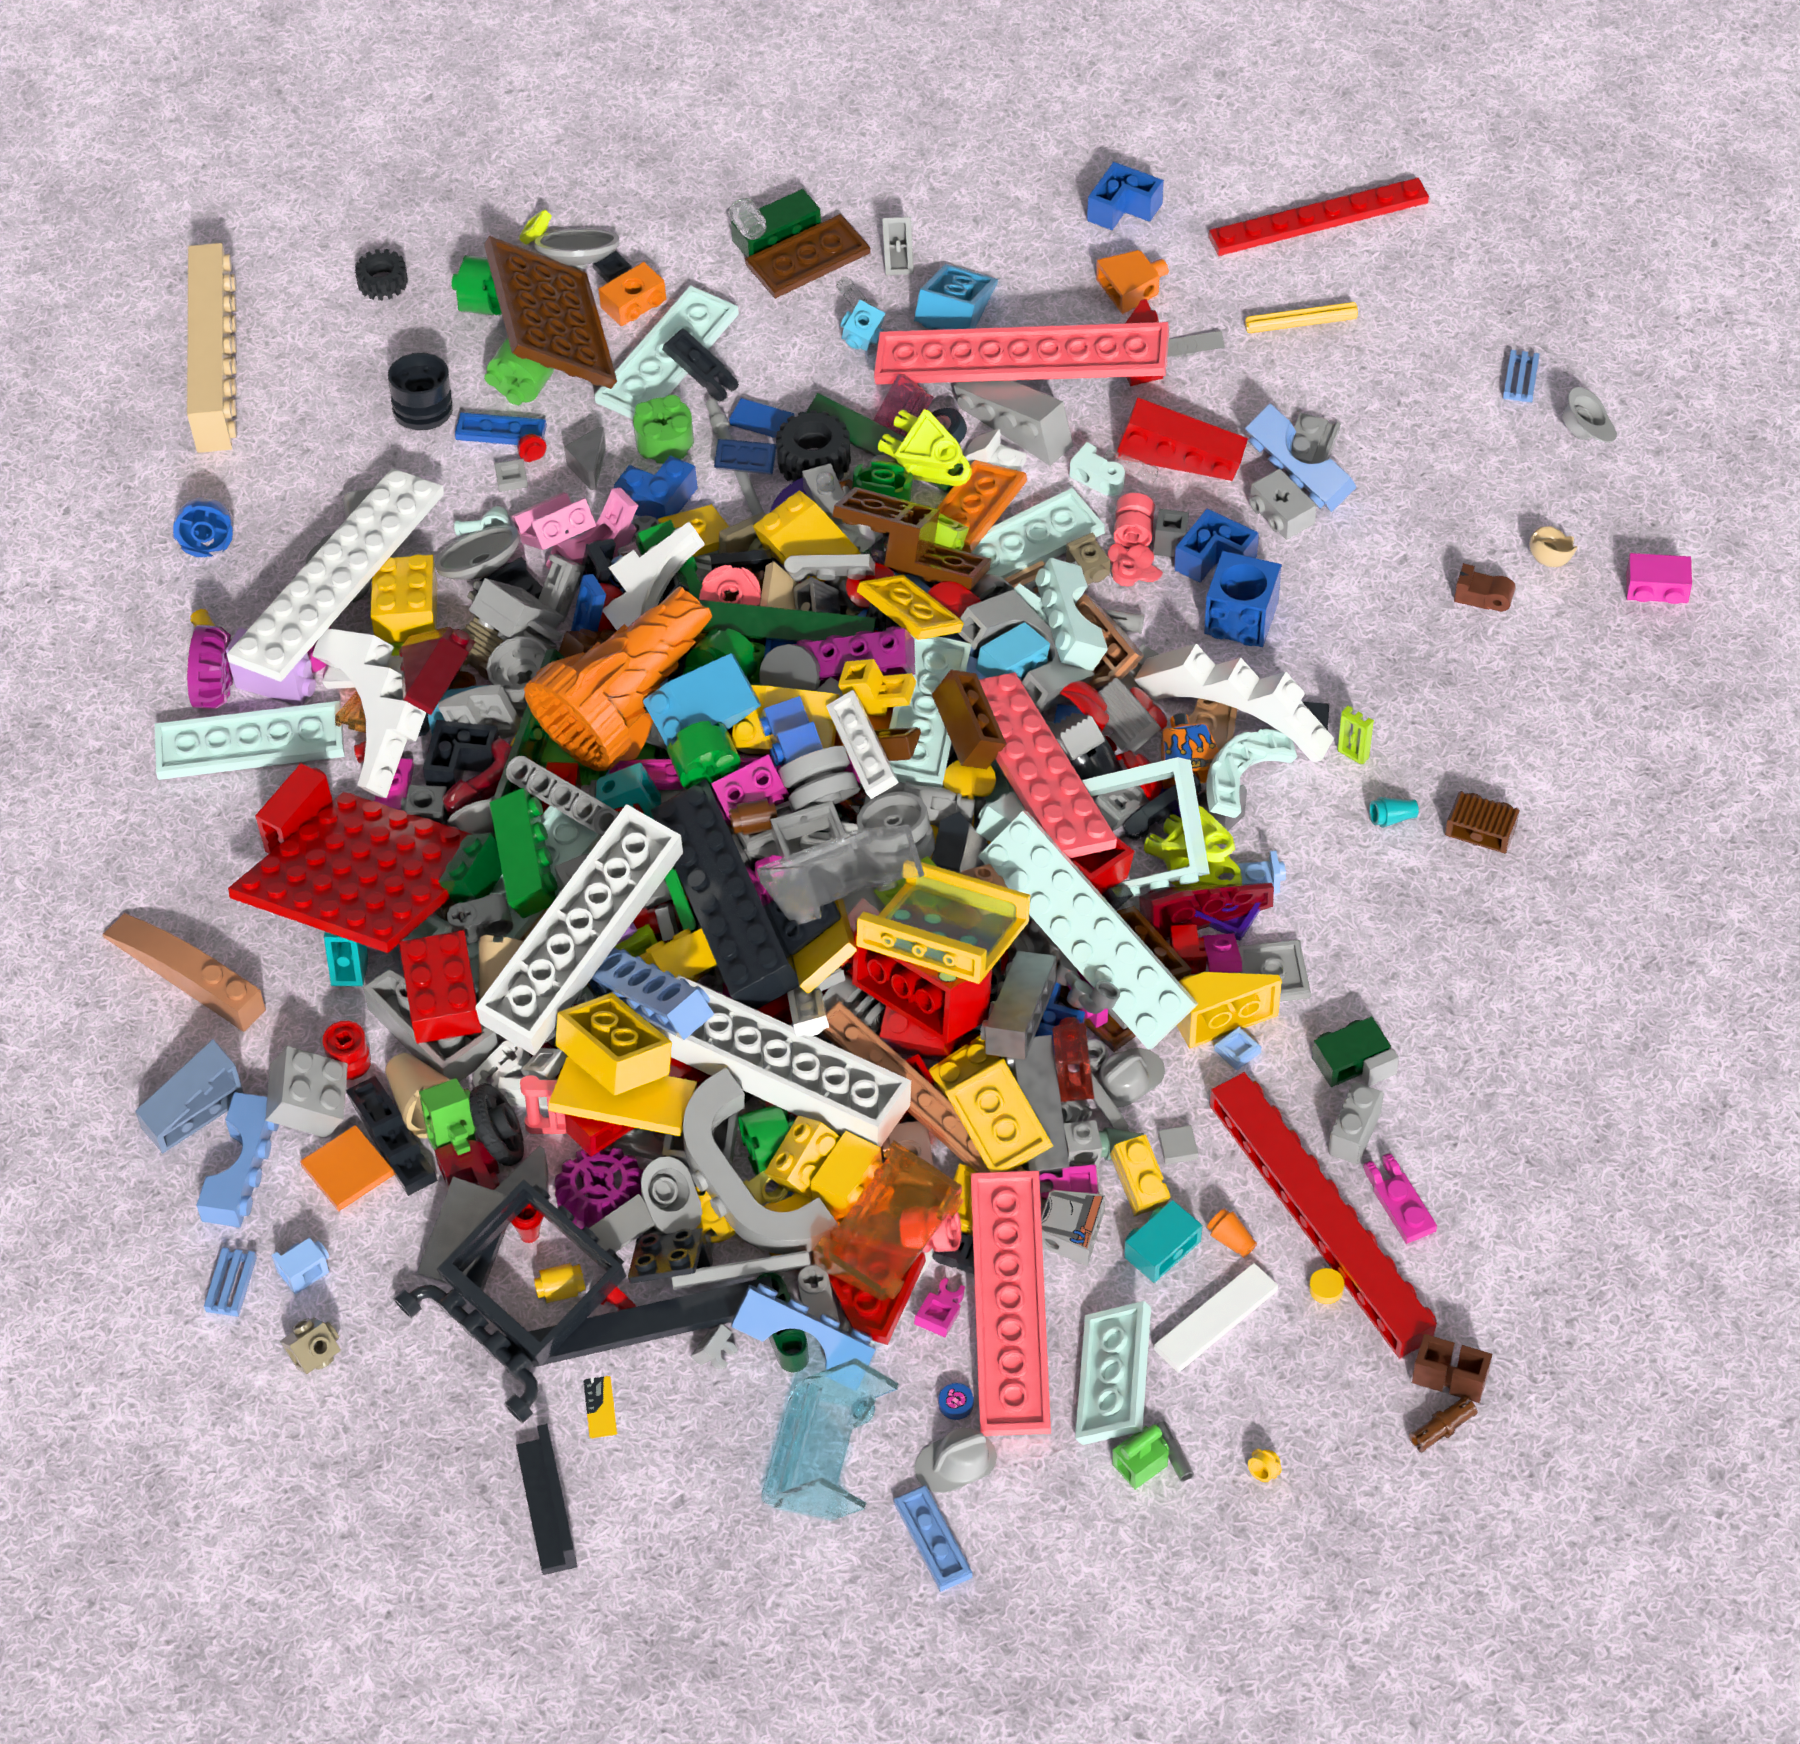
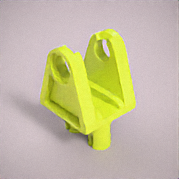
[878,409,972,486]
[1144,806,1242,886]

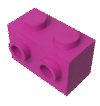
[711,755,790,819]

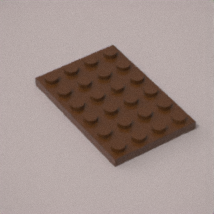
[484,236,617,389]

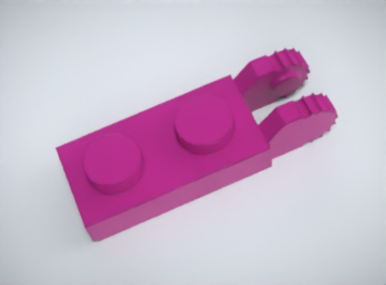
[1363,1153,1437,1244]

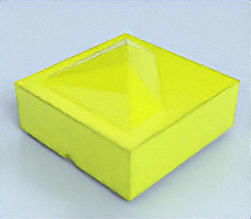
[519,210,552,245]

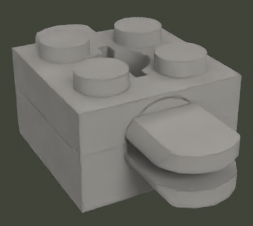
[467,578,563,650]

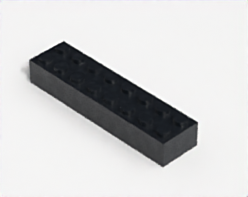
[651,779,799,1010]

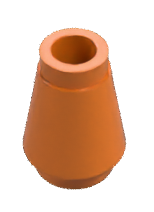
[1206,1208,1258,1258]

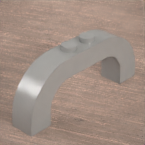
[683,1068,838,1255]

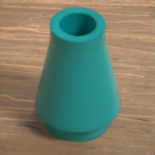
[1369,797,1419,828]

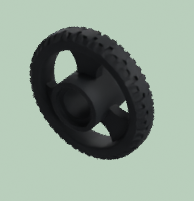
[469,1083,524,1166]

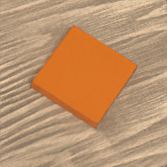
[300,1125,394,1212]

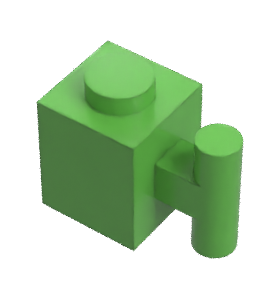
[1112,1424,1169,1490]

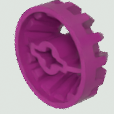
[187,625,233,709]
[555,1147,643,1229]

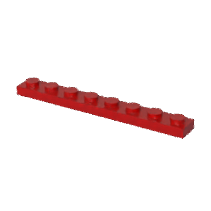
[1208,177,1429,256]

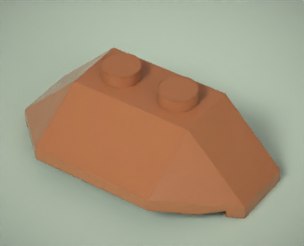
[1075,593,1144,690]

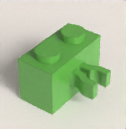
[419,1078,476,1155]

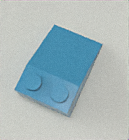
[914,264,998,330]
[643,653,761,748]

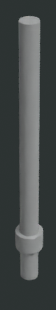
[706,399,764,516]

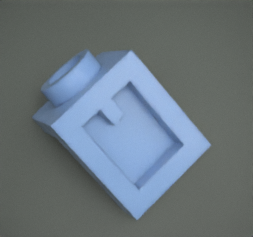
[1237,851,1286,893]

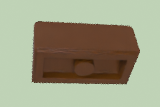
[874,727,921,761]

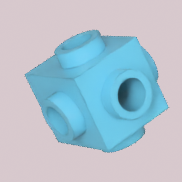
[840,300,885,351]

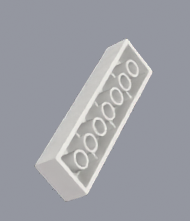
[476,804,683,1056]
[647,975,911,1147]

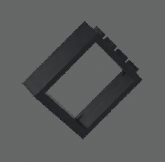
[437,1179,626,1367]

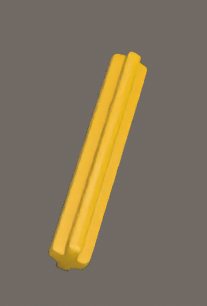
[1245,302,1358,333]

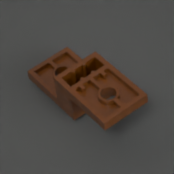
[832,487,991,590]

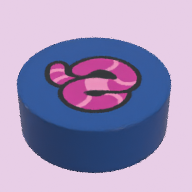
[939,1383,974,1420]

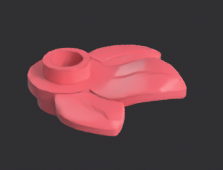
[1107,543,1163,586]

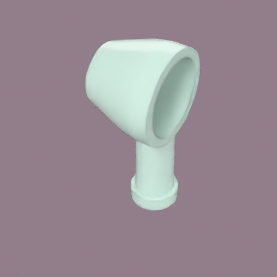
[454,506,511,536]

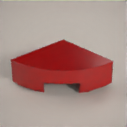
[601,1287,636,1311]

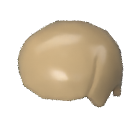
[1529,526,1578,567]

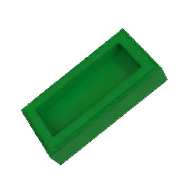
[665,868,699,933]

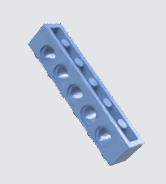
[588,948,714,1040]

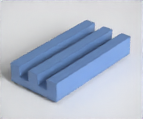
[1503,350,1540,403]
[204,1247,257,1317]

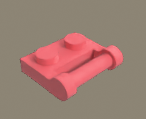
[520,1075,567,1134]

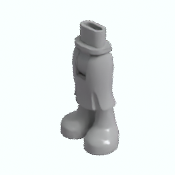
[864,781,975,826]

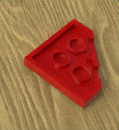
[817,1229,926,1345]

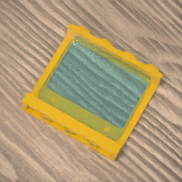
[856,858,1031,984]

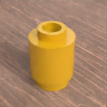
[534,1263,586,1304]

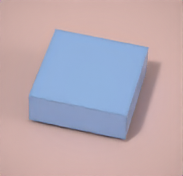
[1214,1026,1261,1071]

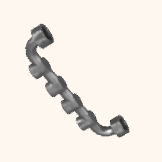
[1026,915,1120,1014]

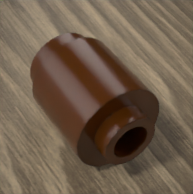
[729,798,777,835]

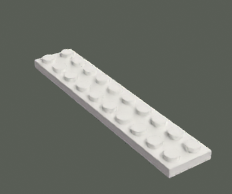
[227,468,444,682]

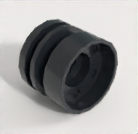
[388,353,453,431]

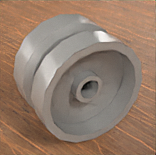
[779,746,860,812]
[857,791,935,873]

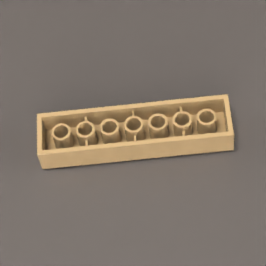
[187,243,237,453]

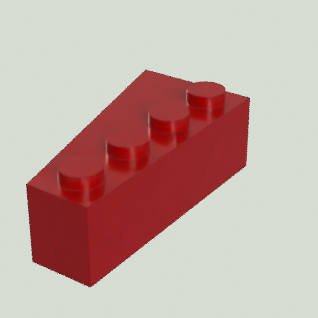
[1114,397,1248,481]

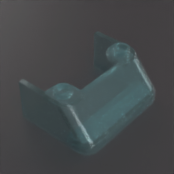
[761,1358,899,1521]

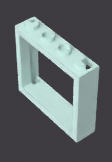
[1081,757,1210,897]

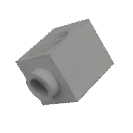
[1064,1120,1102,1169]

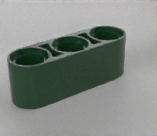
[757,1272,809,1373]

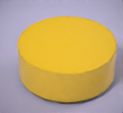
[1309,1268,1344,1304]

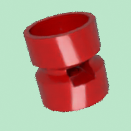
[322,1020,371,1080]

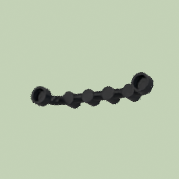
[393,1285,539,1424]

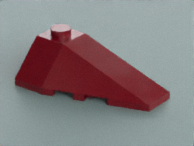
[399,627,476,715]
[1139,883,1274,940]

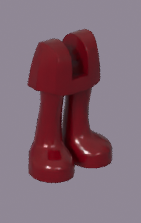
[442,738,512,819]

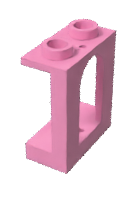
[511,492,596,550]

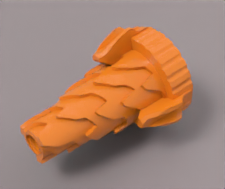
[524,587,712,771]

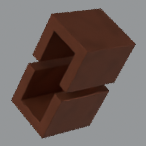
[1412,1334,1493,1403]

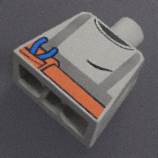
[1041,1190,1105,1266]

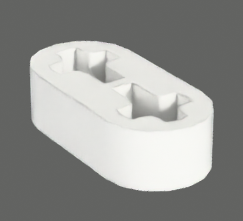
[473,1040,530,1088]

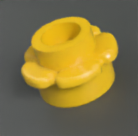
[1248,1448,1282,1482]

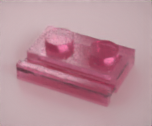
[873,374,934,437]

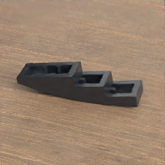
[346,1076,438,1196]

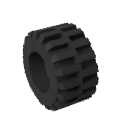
[776,410,851,483]

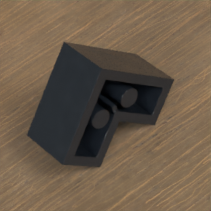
[423,720,500,791]

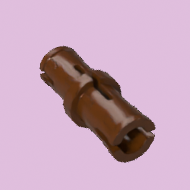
[1409,1396,1478,1453]

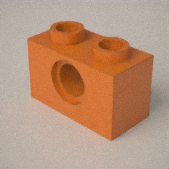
[598,262,667,326]

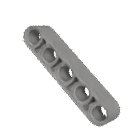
[506,756,619,836]

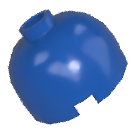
[173,497,233,558]

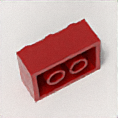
[399,930,482,1044]

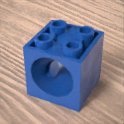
[1204,551,1282,648]

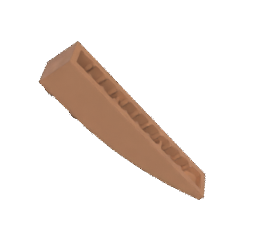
[102,913,266,1032]

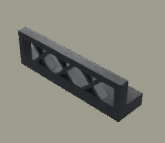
[516,1424,578,1575]

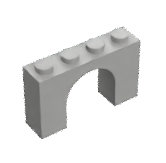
[959,589,1095,712]

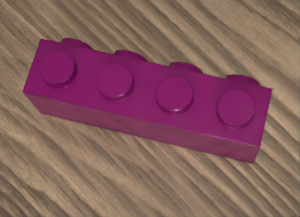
[793,627,915,687]

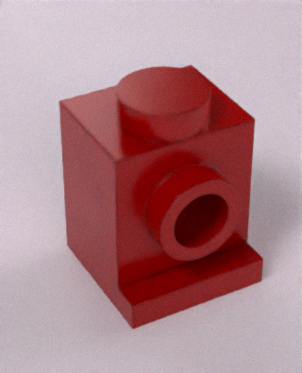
[1170,923,1207,975]

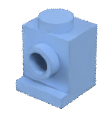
[272,1237,329,1294]

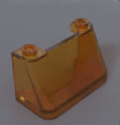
[814,1140,964,1301]

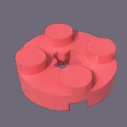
[700,565,761,606]

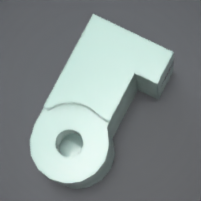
[1069,442,1125,496]

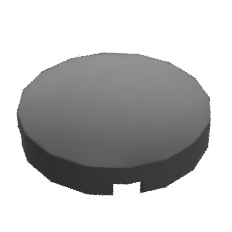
[759,644,821,691]

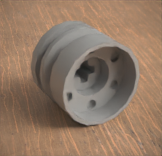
[487,637,547,717]
[815,975,886,1044]

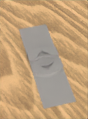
[1167,331,1225,357]

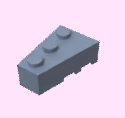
[135,1039,244,1154]

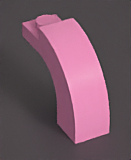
[546,488,638,569]

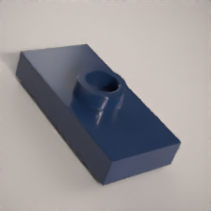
[714,438,777,475]

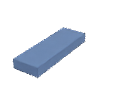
[894,1485,973,1592]

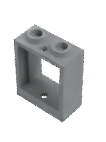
[771,801,859,885]

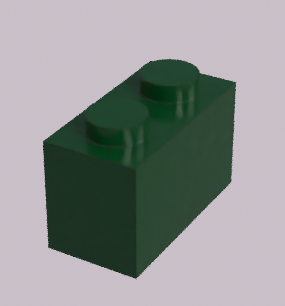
[438,833,502,904]
[1312,1016,1391,1087]

